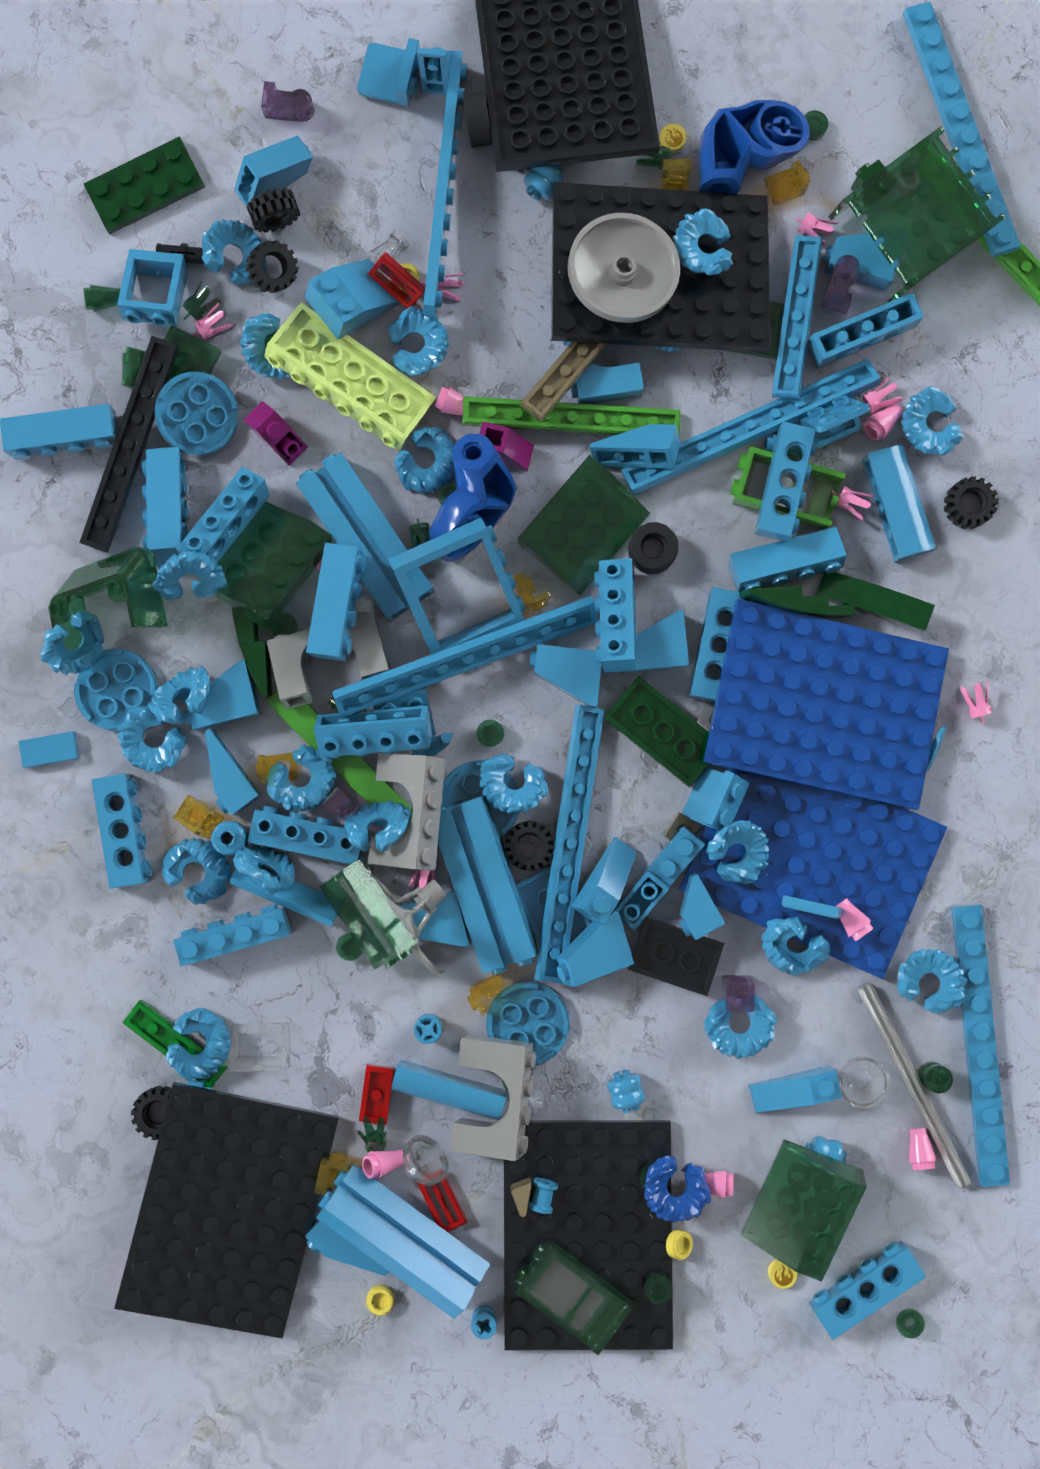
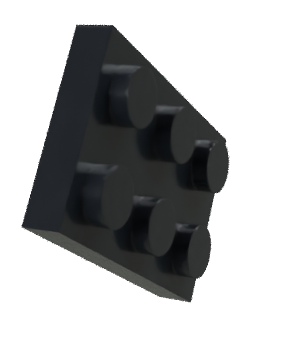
[627,917,725,996]

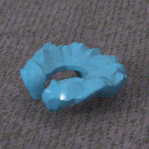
[673,208,733,275]
[202,219,267,285]
[388,306,450,376]
[240,313,291,380]
[901,386,964,456]
[393,426,455,495]
[153,550,227,600]
[40,610,104,676]
[148,666,210,724]
[117,706,186,773]
[267,745,337,812]
[480,753,548,814]
[345,800,412,853]
[706,820,769,884]
[162,837,232,905]
[233,844,295,896]
[761,917,831,975]
[897,948,967,1014]
[704,995,777,1059]
[165,1008,232,1081]

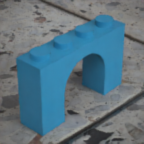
[562,341,644,404]

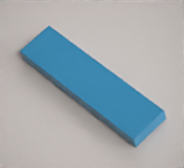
[230,866,343,927]

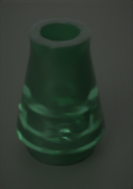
[83,285,121,312]
[121,347,146,388]

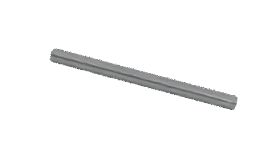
[858,983,971,1188]

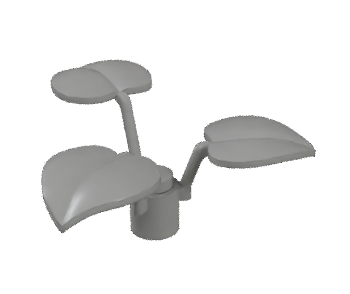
[367,864,448,975]

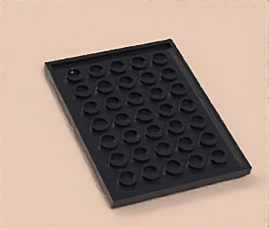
[475,0,660,172]
[551,182,771,352]
[114,1082,339,1339]
[504,1120,673,1350]

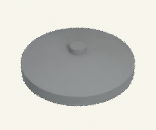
[568,213,680,323]

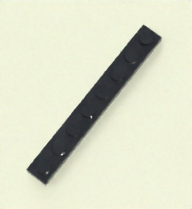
[79,335,180,553]

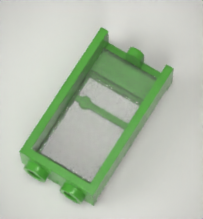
[730,446,846,530]

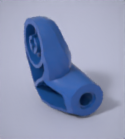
[698,100,810,194]
[429,434,517,562]

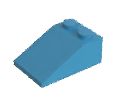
[305,259,400,340]

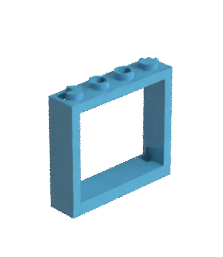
[388,518,526,655]

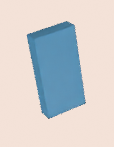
[18,731,80,768]
[782,895,843,919]

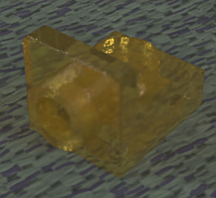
[660,158,691,191]
[765,160,810,206]
[513,572,551,611]
[173,795,224,839]
[467,973,504,1015]
[314,1152,354,1195]

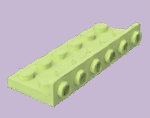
[264,302,437,451]

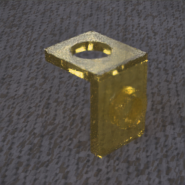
[255,753,298,784]

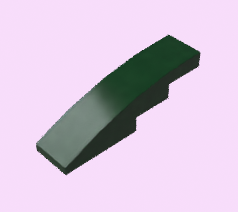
[815,572,935,632]
[739,585,855,618]
[230,587,273,698]

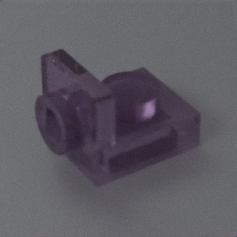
[722,975,755,1012]

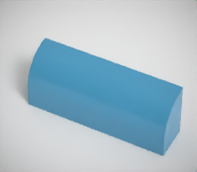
[862,445,937,562]
[391,1060,507,1120]

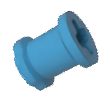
[528,1178,558,1214]
[471,1305,497,1339]

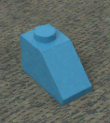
[678,873,725,940]

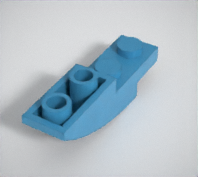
[615,825,706,930]

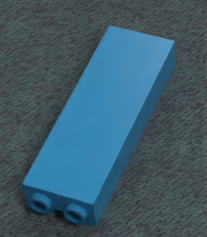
[296,453,434,622]
[438,796,538,975]
[316,1164,490,1319]

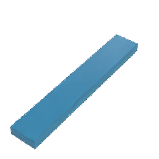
[772,235,823,400]

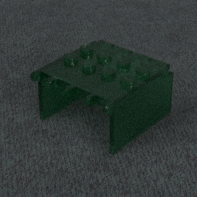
[828,126,1006,302]

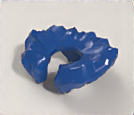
[644,1155,711,1223]

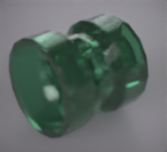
[918,1061,953,1094]

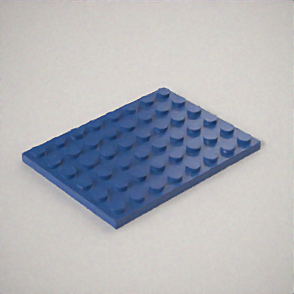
[703,599,949,810]
[679,769,947,979]

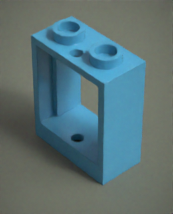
[117,249,188,326]

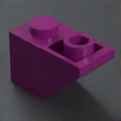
[243,401,308,466]
[480,421,534,472]

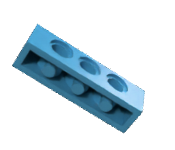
[807,292,924,369]
[754,421,818,542]
[176,466,270,563]
[688,587,744,702]
[91,773,151,889]
[809,1241,927,1340]

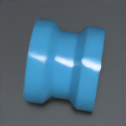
[414,1014,443,1044]

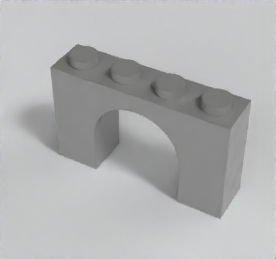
[267,611,390,710]
[368,753,446,870]
[450,1034,536,1161]

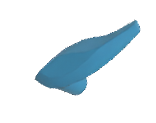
[926,726,947,772]
[410,732,453,756]

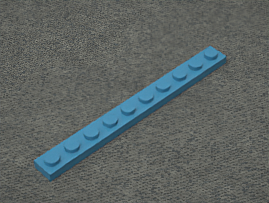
[903,1,1021,258]
[423,50,467,318]
[621,359,881,496]
[332,596,598,718]
[534,704,605,984]
[951,904,1010,1187]

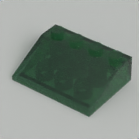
[518,455,650,596]
[215,502,332,631]
[741,1139,867,1282]

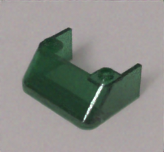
[48,547,168,650]

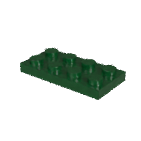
[83,136,205,235]
[603,675,709,788]

